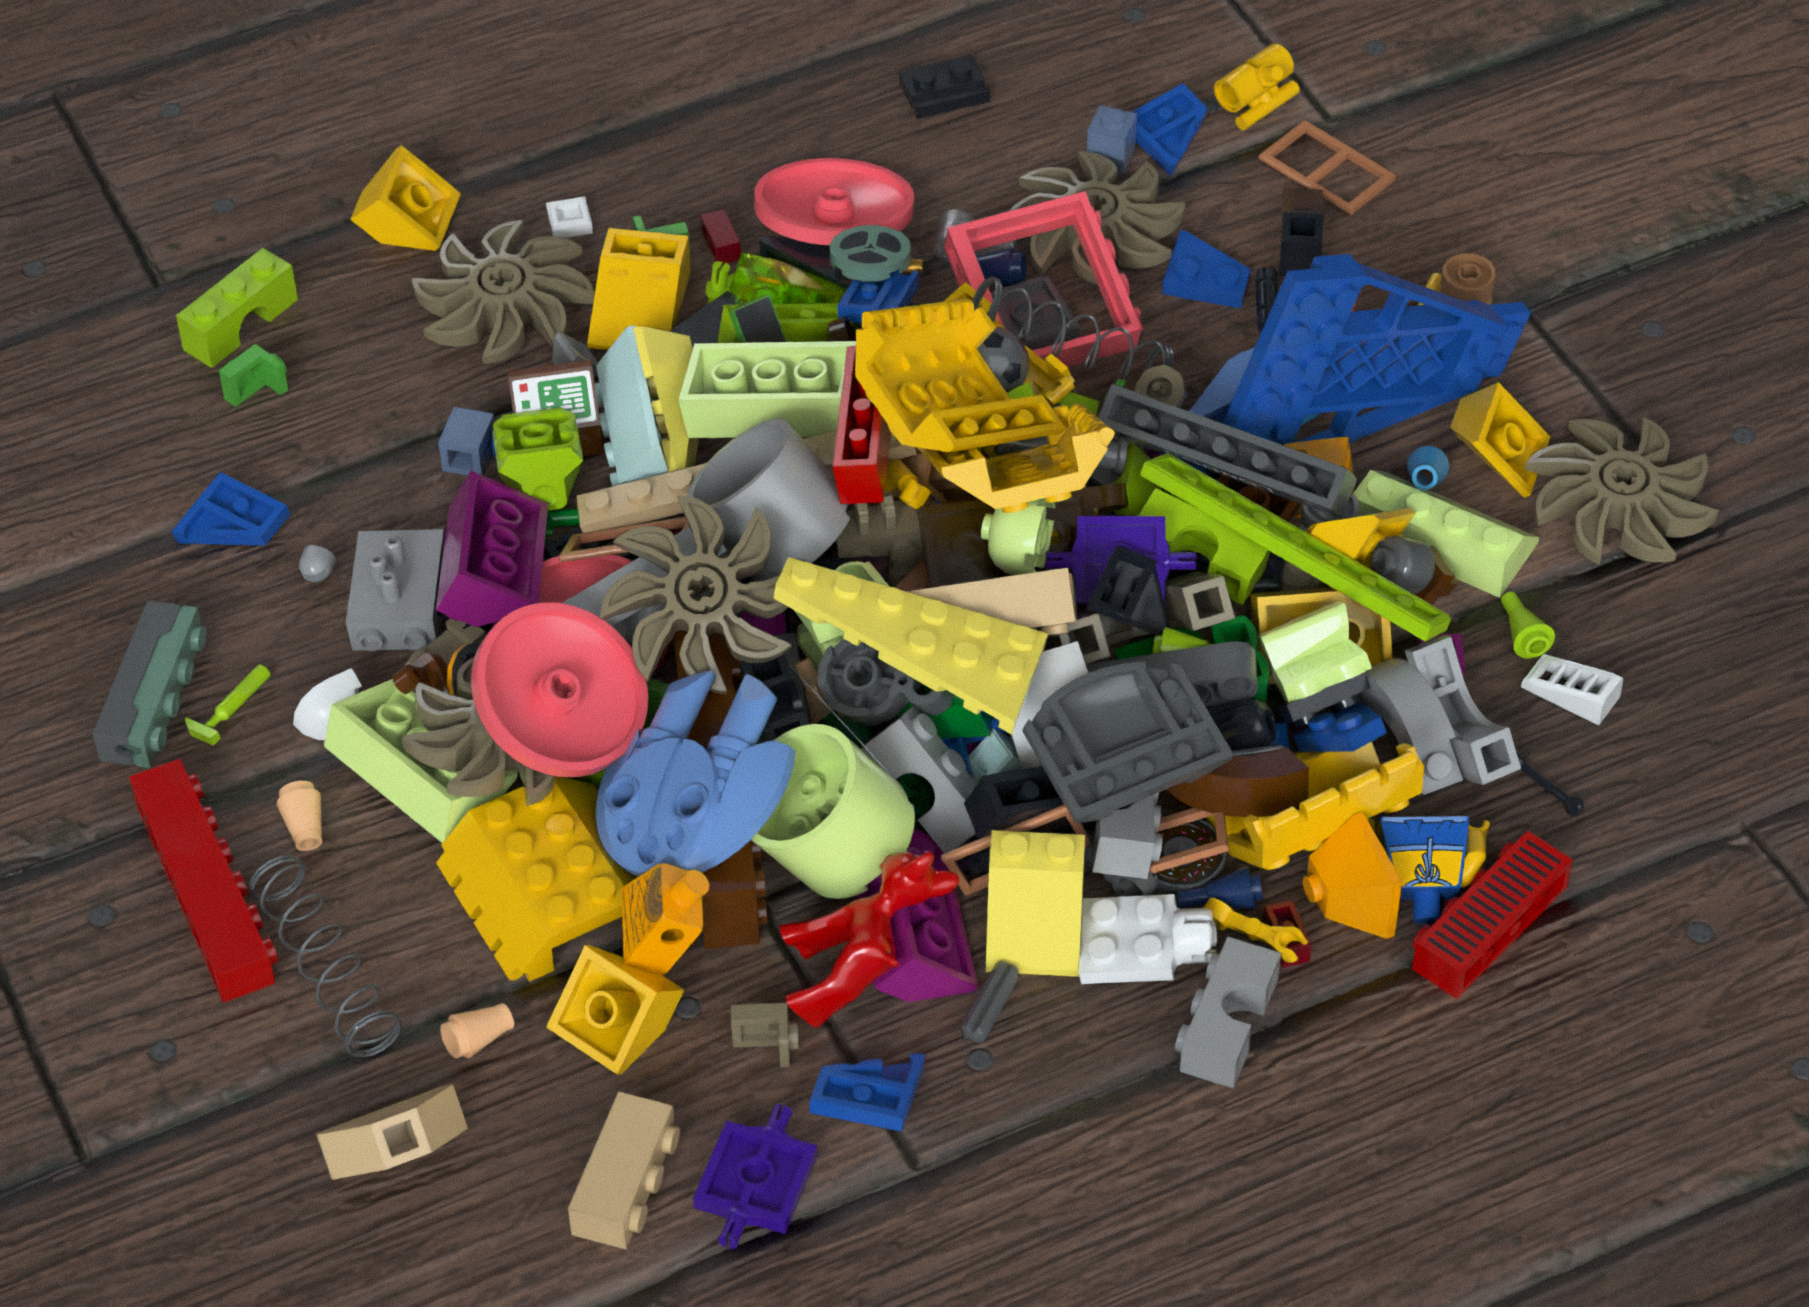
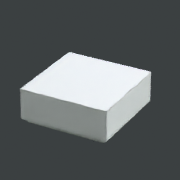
[546,197,593,238]

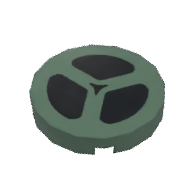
[830,225,911,282]

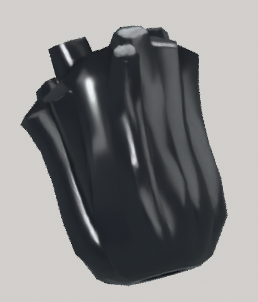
[1206,697,1277,751]

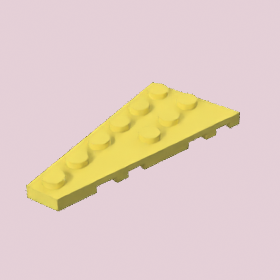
[773,557,1048,735]

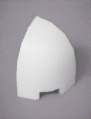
[293,668,362,740]

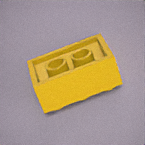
[1250,588,1392,684]

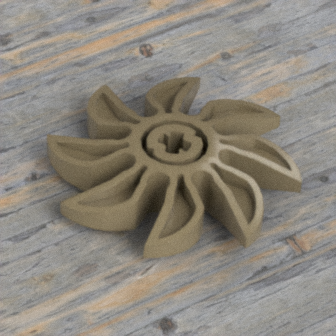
[1009,151,1186,284]
[412,220,595,364]
[1525,417,1719,565]
[600,496,791,694]
[402,657,595,806]

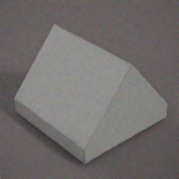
[552,332,598,377]

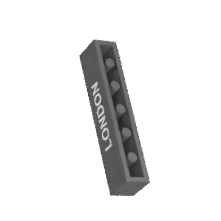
[1098,384,1357,519]

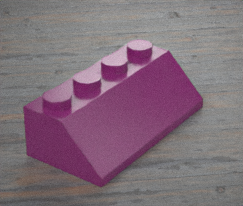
[436,470,548,627]
[855,828,979,1002]

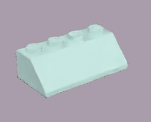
[595,325,669,487]

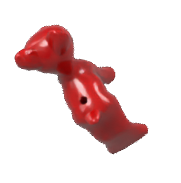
[780,851,960,1029]

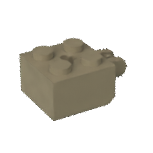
[827,491,923,588]

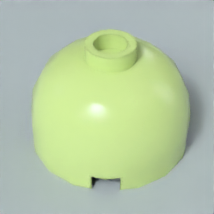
[981,498,1055,576]

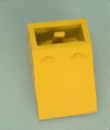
[587,228,691,350]

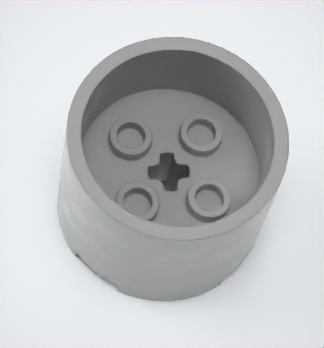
[687,418,850,582]

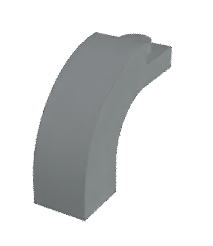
[1405,635,1521,785]
[1357,658,1463,796]

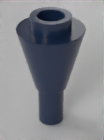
[1177,865,1264,910]

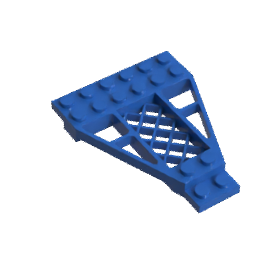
[1205,254,1531,479]

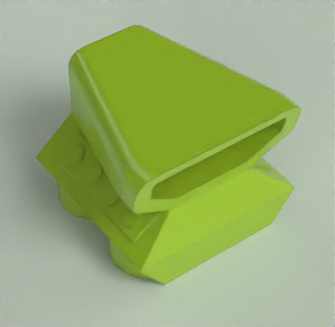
[492,407,584,510]

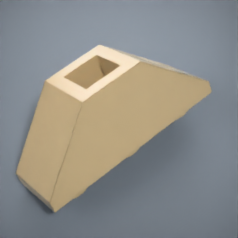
[316,1083,468,1180]

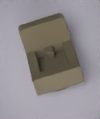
[731,1002,799,1067]

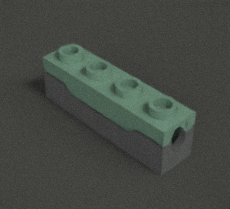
[93,600,207,769]

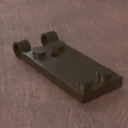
[917,483,1129,588]

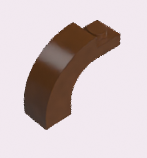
[1167,747,1309,817]

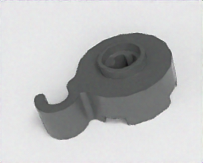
[817,639,954,726]

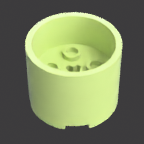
[751,724,915,899]

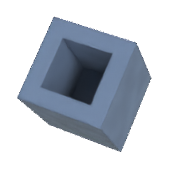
[1087,105,1137,174]
[438,407,495,476]

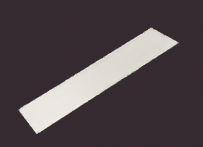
[791,666,889,773]

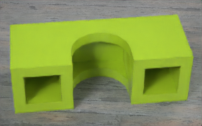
[176,248,298,368]
[1138,488,1270,605]

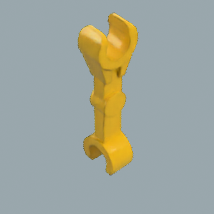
[1203,898,1308,963]

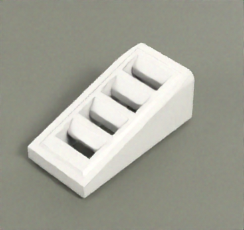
[1521,654,1623,725]

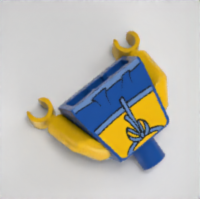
[1369,816,1490,924]

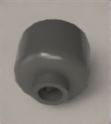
[1370,535,1435,594]

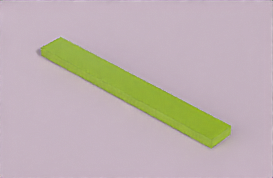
[1140,453,1452,642]

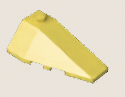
[633,326,699,472]

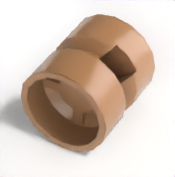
[1440,253,1495,305]

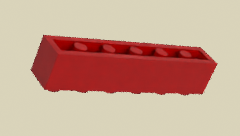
[129,759,278,1003]

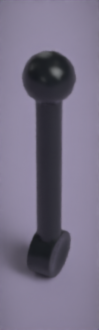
[1517,752,1584,816]

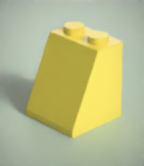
[986,830,1085,977]

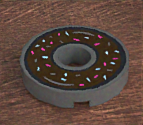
[1152,819,1227,896]

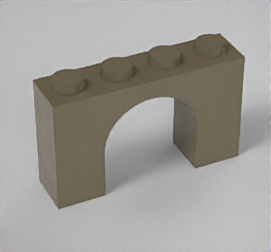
[1038,571,1235,664]

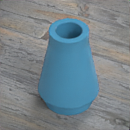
[1407,446,1449,490]

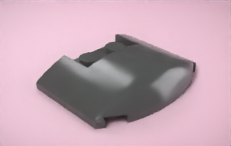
[1022,661,1234,823]

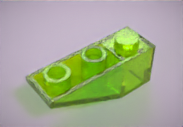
[729,253,857,330]

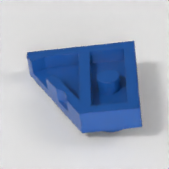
[1132,83,1208,176]
[1162,230,1251,309]
[171,472,291,546]
[1294,701,1387,752]
[810,1053,925,1132]

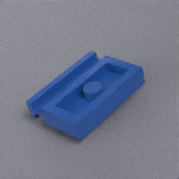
[837,270,920,325]

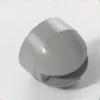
[299,545,336,583]

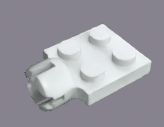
[1079,894,1217,984]

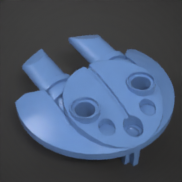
[596,670,796,877]

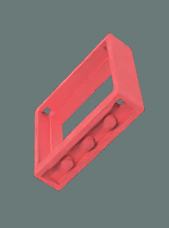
[944,191,1144,367]

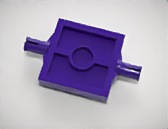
[1046,516,1196,606]
[693,1104,818,1249]

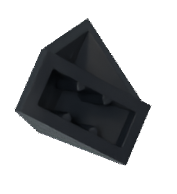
[1087,545,1170,635]

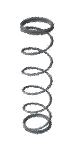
[972,276,1174,380]
[249,855,402,1057]

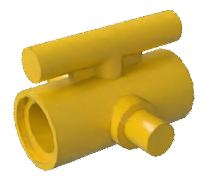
[1214,43,1300,131]

